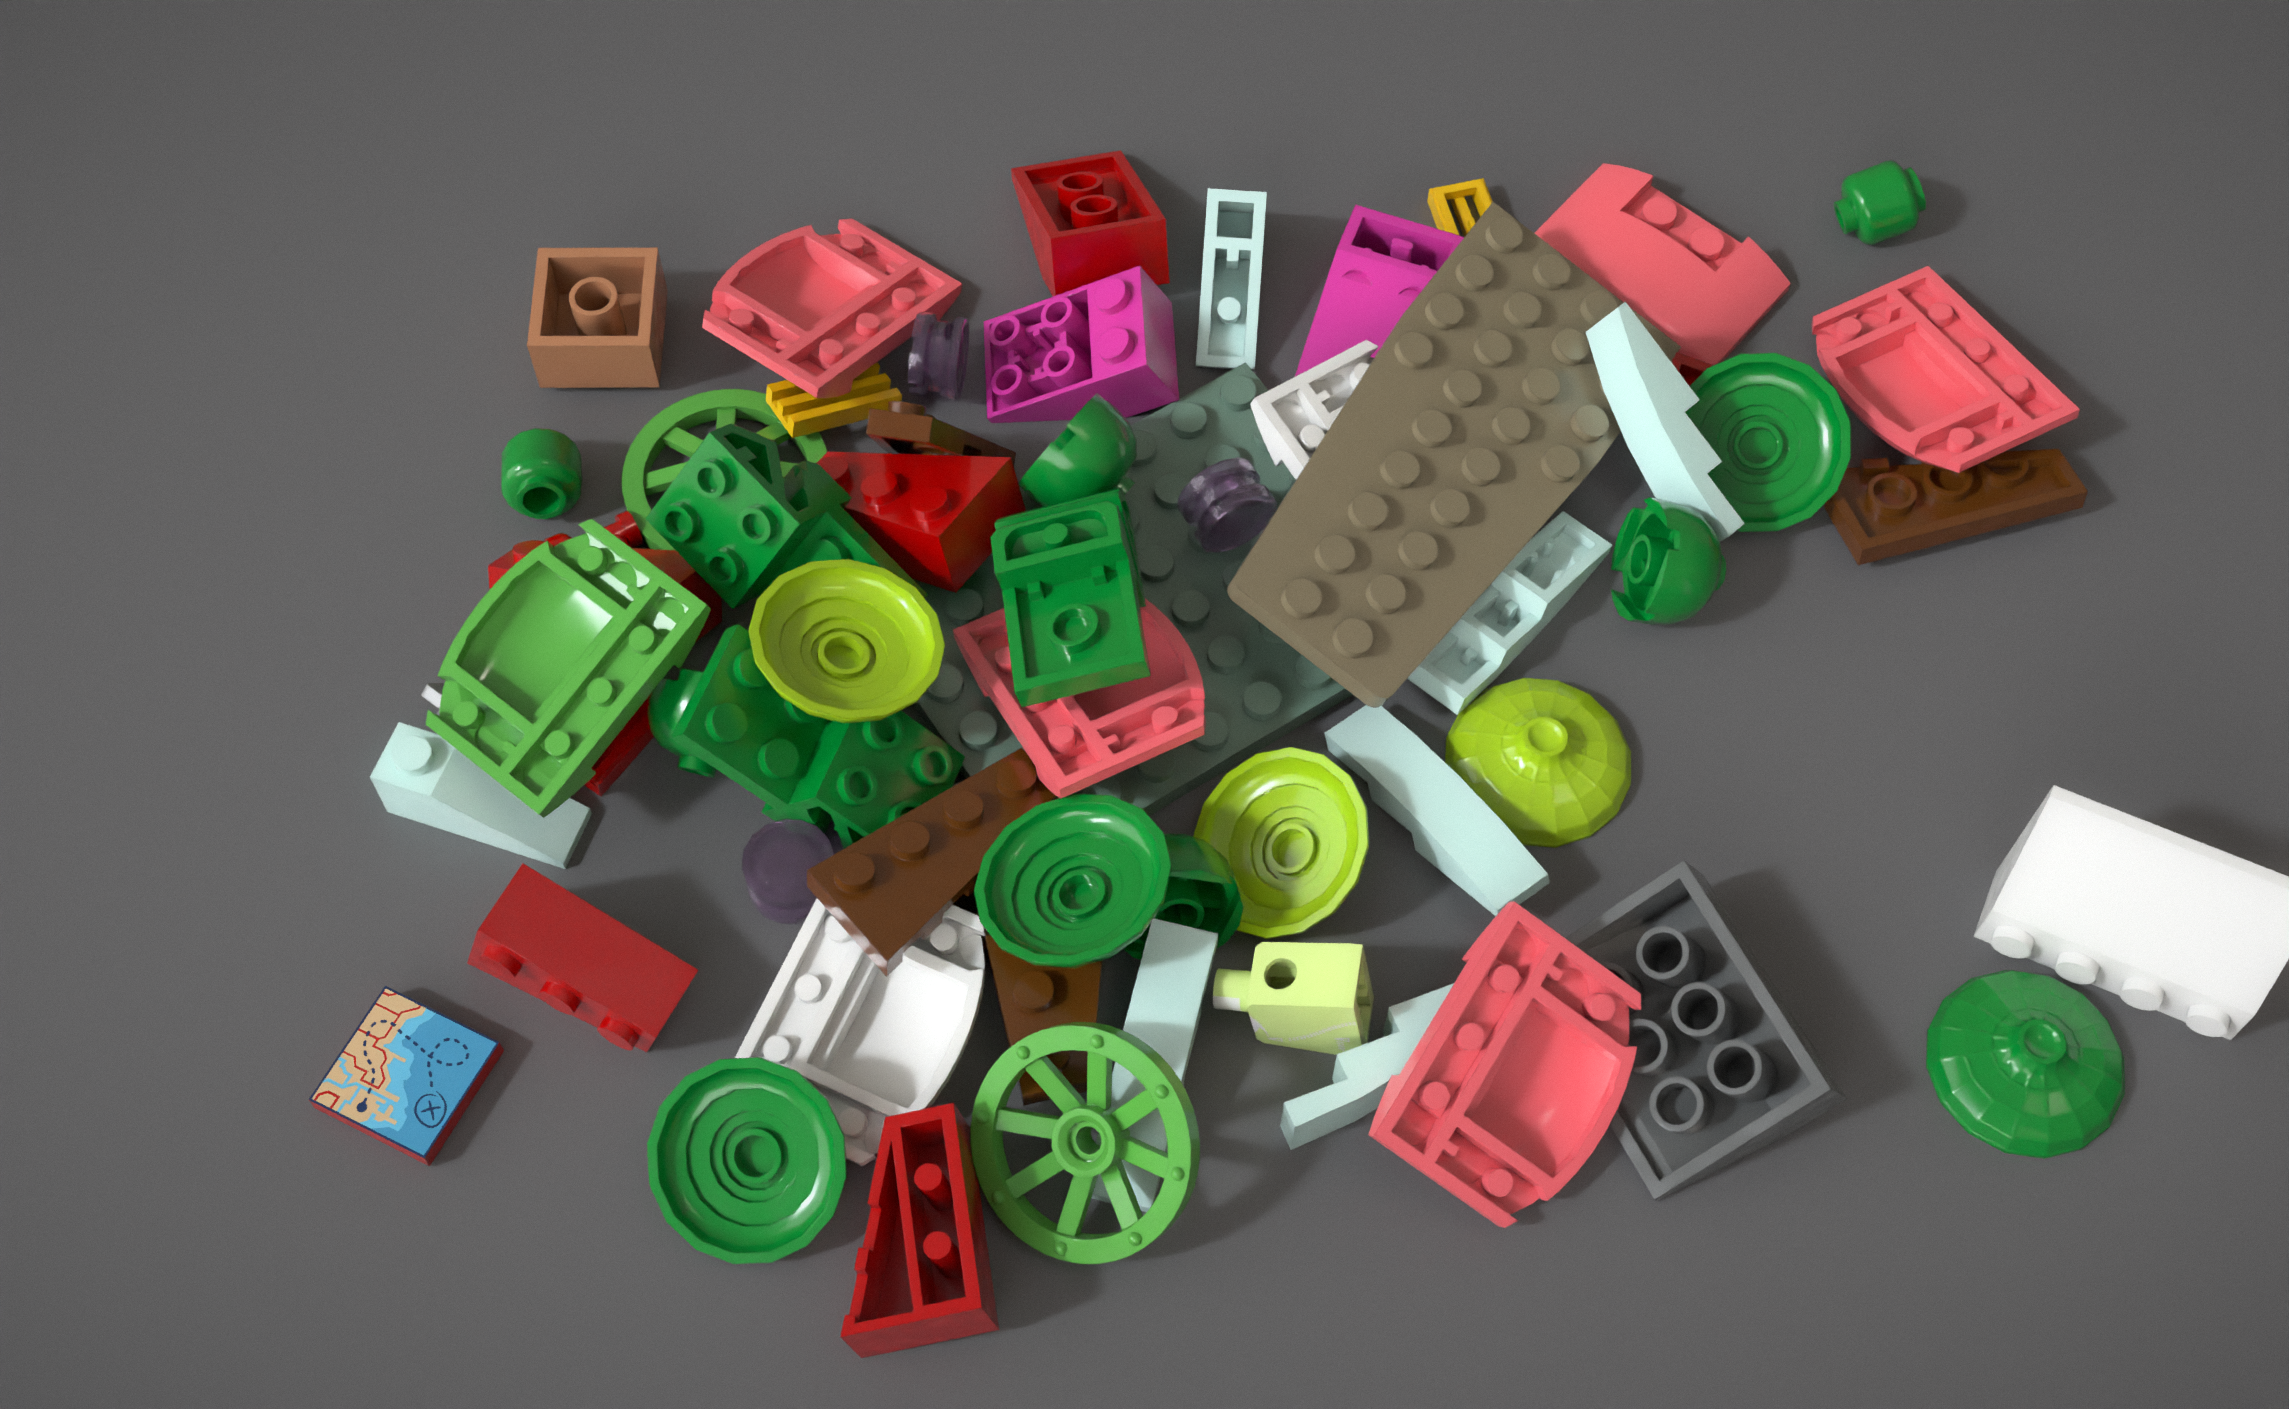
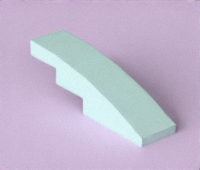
[1586,302,1745,542]
[1407,511,1612,715]
[1324,705,1550,916]
[1092,919,1218,1212]
[1280,983,1454,1150]

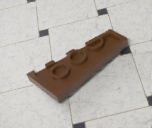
[1823,448,2088,565]
[807,748,1059,977]

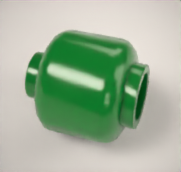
[1833,160,1926,245]
[501,428,582,519]

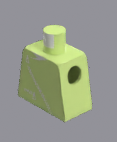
[1213,942,1374,1055]

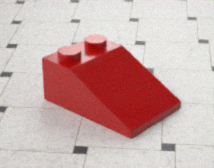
[1011,150,1170,296]

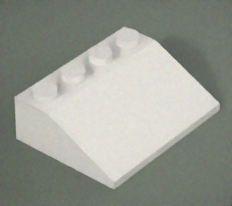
[1973,785,2289,1040]

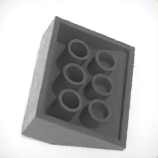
[1566,860,1847,1201]

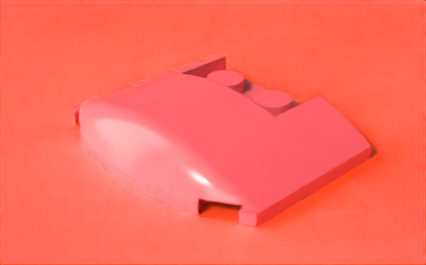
[1535,163,1791,365]
[702,218,962,399]
[1811,266,2080,473]
[953,599,1206,799]
[1368,901,1641,1228]

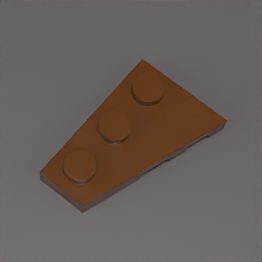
[866,401,1016,466]
[984,929,1103,1106]

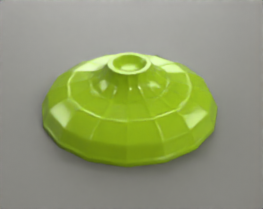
[748,559,945,723]
[1445,678,1631,848]
[1193,747,1369,939]

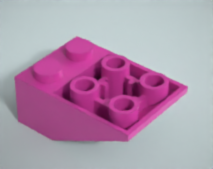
[1295,204,1464,377]
[984,266,1179,423]

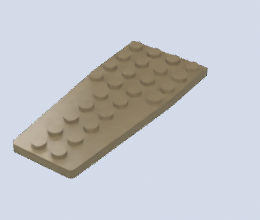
[1227,202,1681,708]

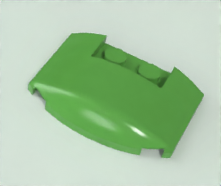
[426,519,711,818]

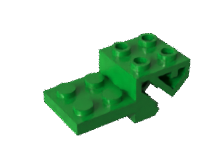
[645,423,928,609]
[990,487,1151,707]
[671,624,965,849]

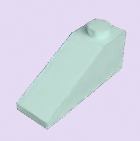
[1196,188,1267,371]
[370,722,592,869]

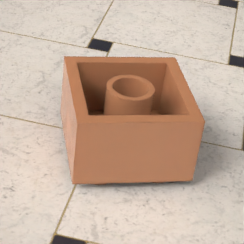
[527,247,668,388]

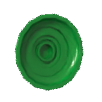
[1685,353,1851,532]
[974,794,1172,968]
[1926,970,2125,1159]
[647,1057,847,1264]

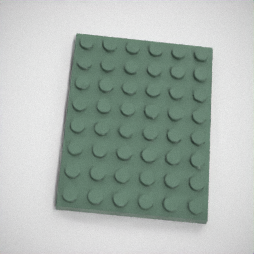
[913,362,1353,816]

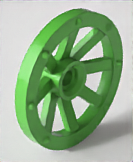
[622,389,827,550]
[970,1022,1200,1264]

